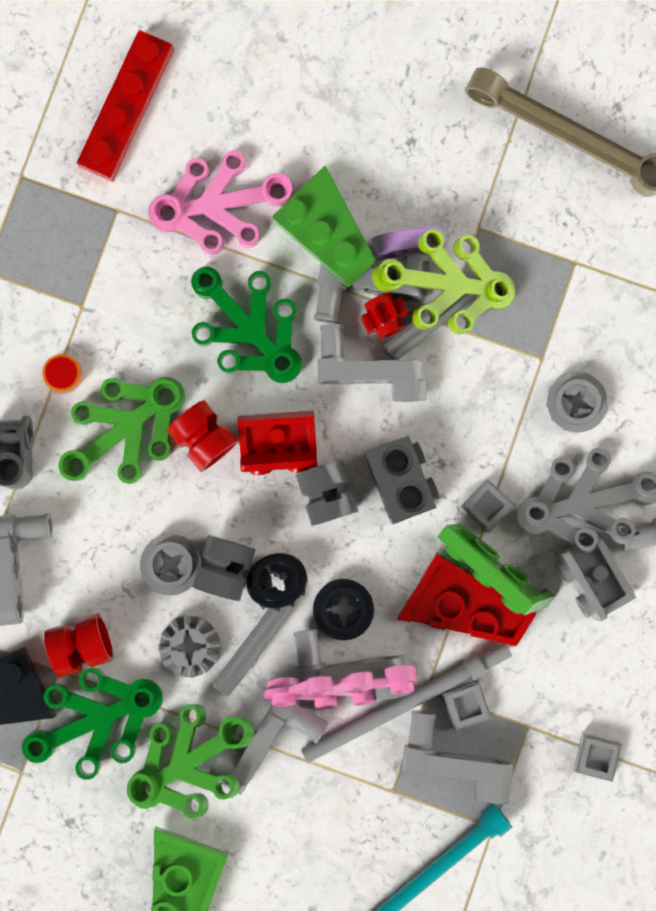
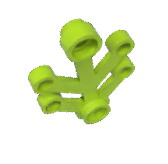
[372,229,515,335]

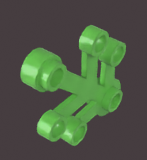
[58,377,185,484]
[127,704,254,818]

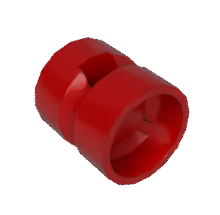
[166,400,239,472]
[44,613,114,678]

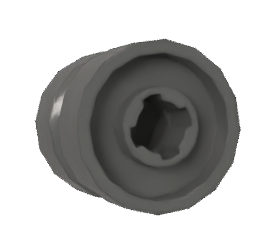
[296,460,358,526]
[193,535,256,601]

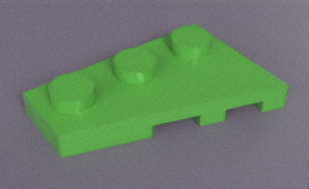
[272,166,376,288]
[437,523,556,615]
[151,826,228,911]

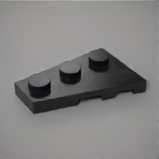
[0,647,57,725]

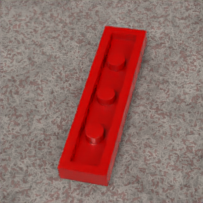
[76,30,174,182]

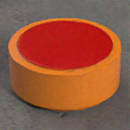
[42,354,83,393]

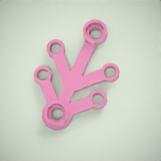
[148,151,293,255]
[263,665,417,710]

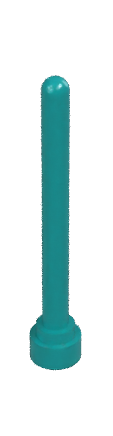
[374,803,513,911]

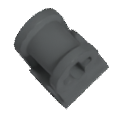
[0,416,34,490]

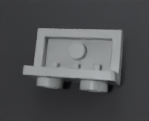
[555,531,637,622]

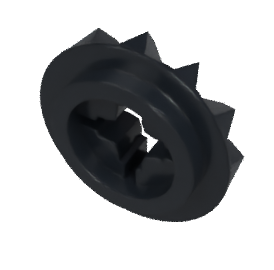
[246,553,309,612]
[313,579,374,641]

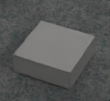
[460,479,515,533]
[442,680,492,731]
[573,733,622,782]

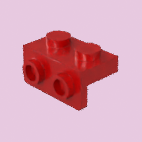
[237,410,318,475]

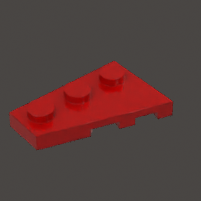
[397,552,536,646]

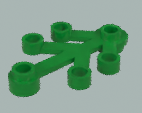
[191,267,302,384]
[22,667,163,780]

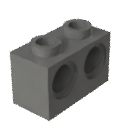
[364,436,440,525]

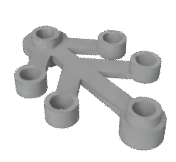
[517,448,656,554]

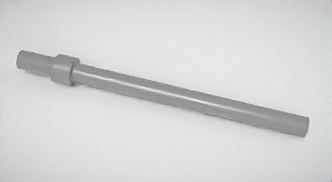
[301,644,512,763]

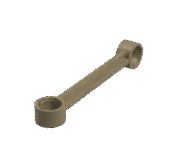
[465,67,656,197]

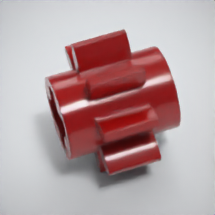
[361,292,409,339]

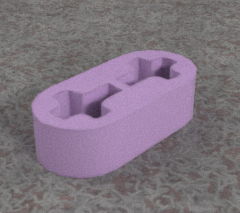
[372,226,445,259]

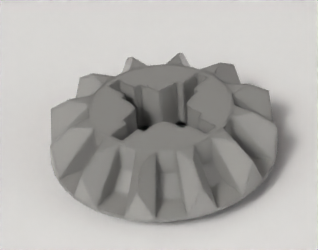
[546,372,608,433]
[140,534,202,595]
[158,616,220,678]

